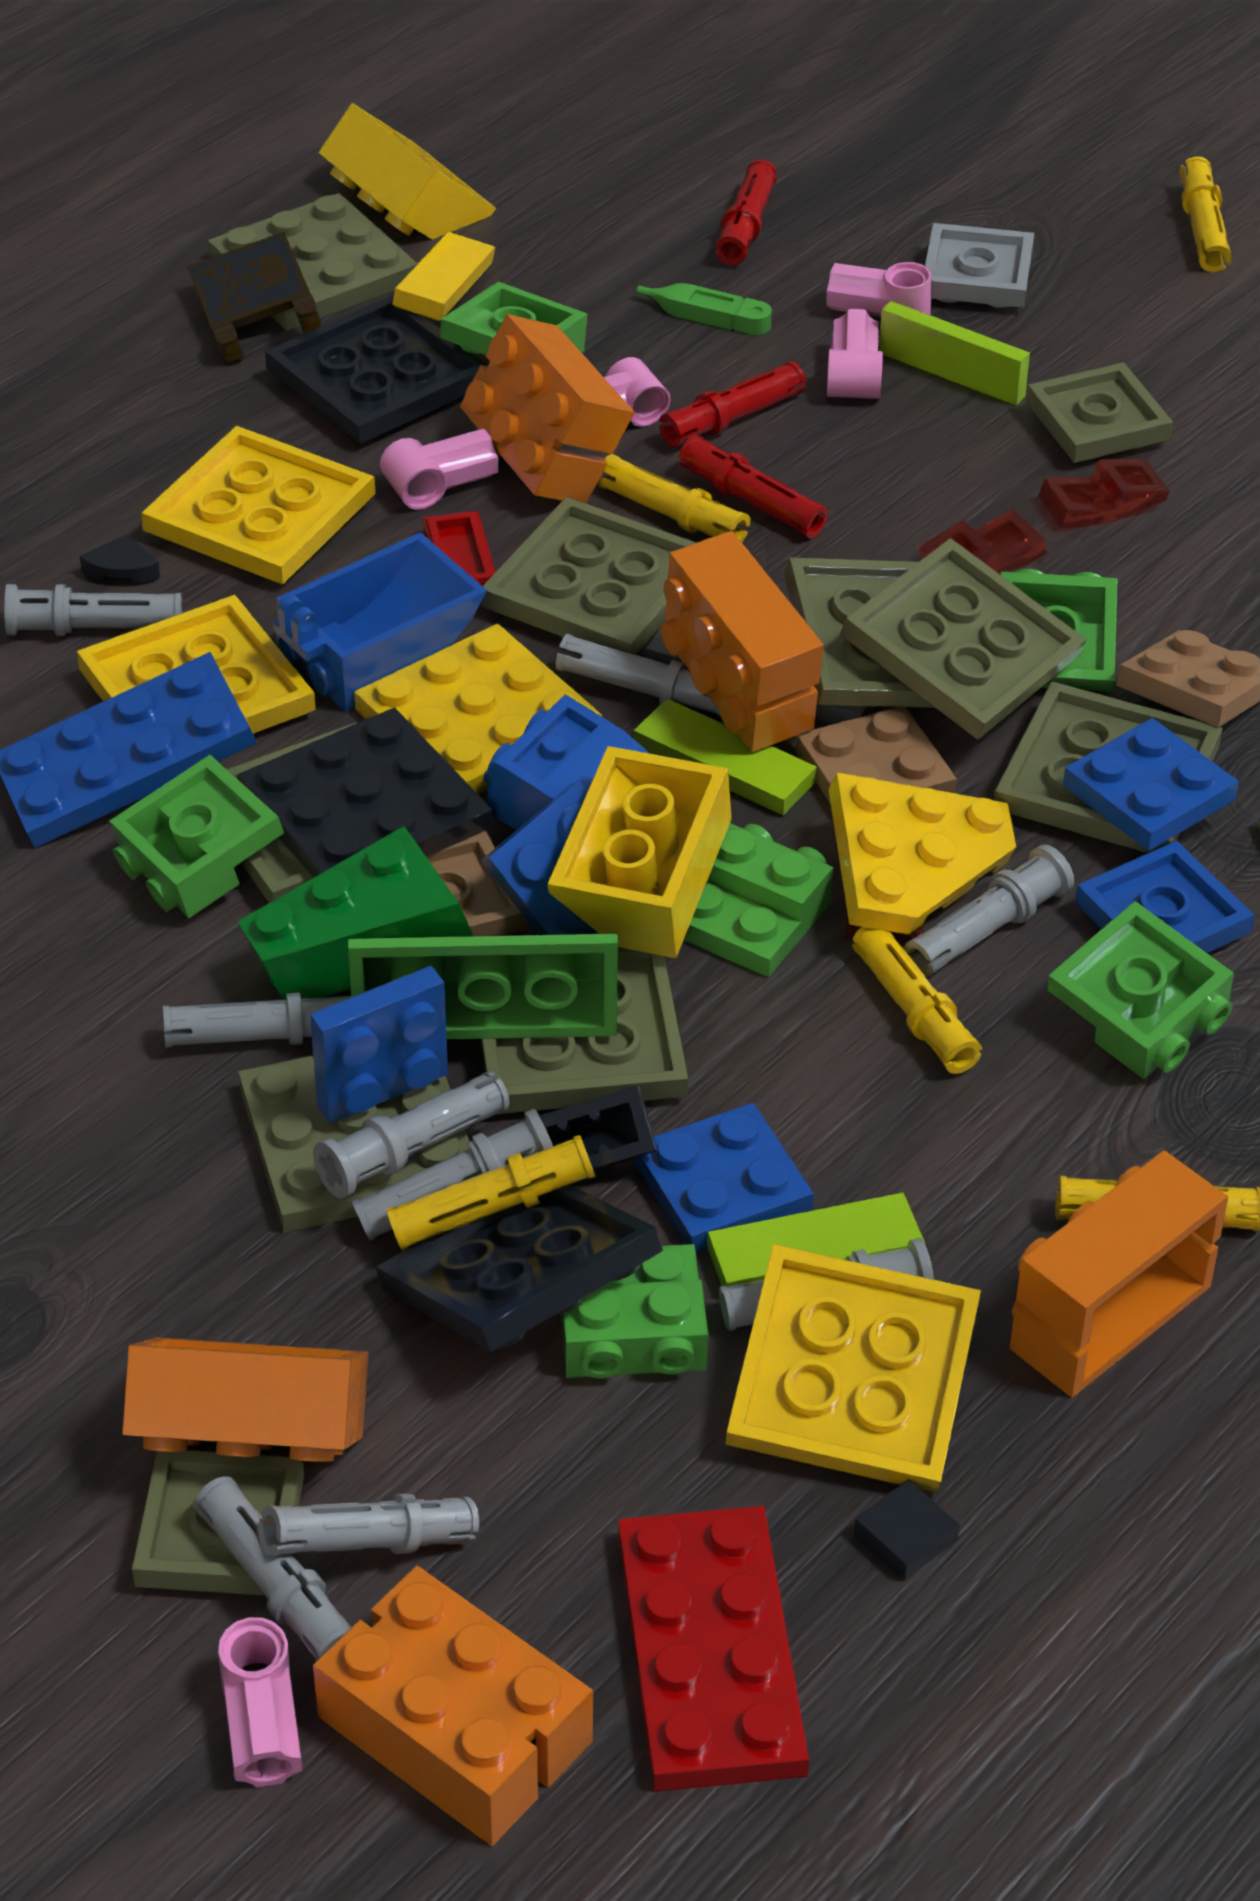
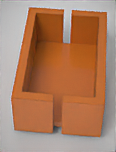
[460,314,635,503]
[660,530,824,752]
[1009,1150,1228,1398]
[122,1337,369,1462]
[313,1565,593,1847]

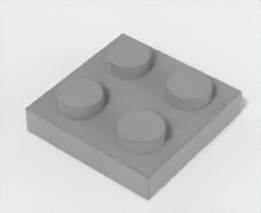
[925,223,1034,308]

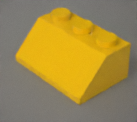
[318,103,496,239]
[548,746,732,958]

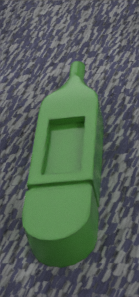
[636,283,772,336]

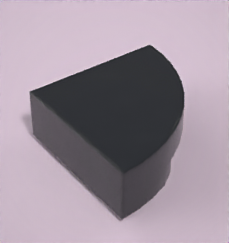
[80,534,160,584]

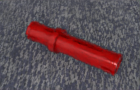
[715,159,777,265]
[659,361,806,447]
[679,435,829,539]

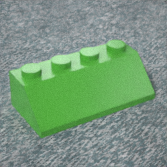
[348,934,618,1039]

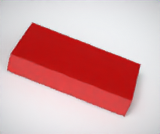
[423,511,496,586]

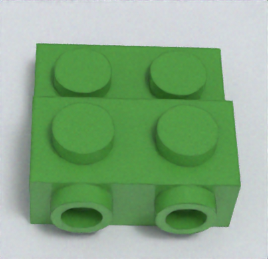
[440,282,588,355]
[1001,569,1117,692]
[109,755,284,918]
[684,823,834,978]
[1047,901,1234,1079]
[561,1244,708,1378]

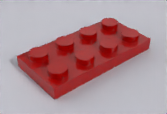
[618,1506,809,1792]

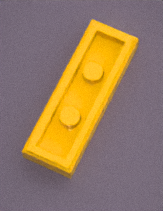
[392,232,495,321]

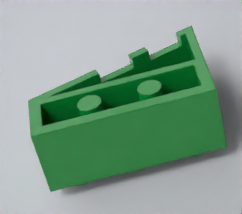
[237,826,474,1000]

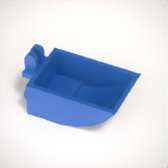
[273,532,487,713]
[483,694,650,830]

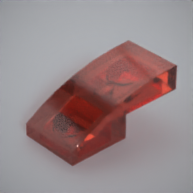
[1038,459,1170,528]
[918,509,1047,575]

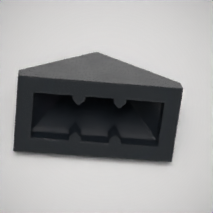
[511,1085,658,1171]

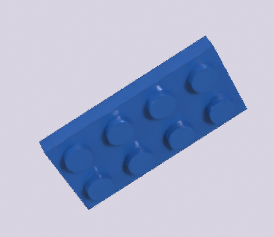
[0,652,257,848]

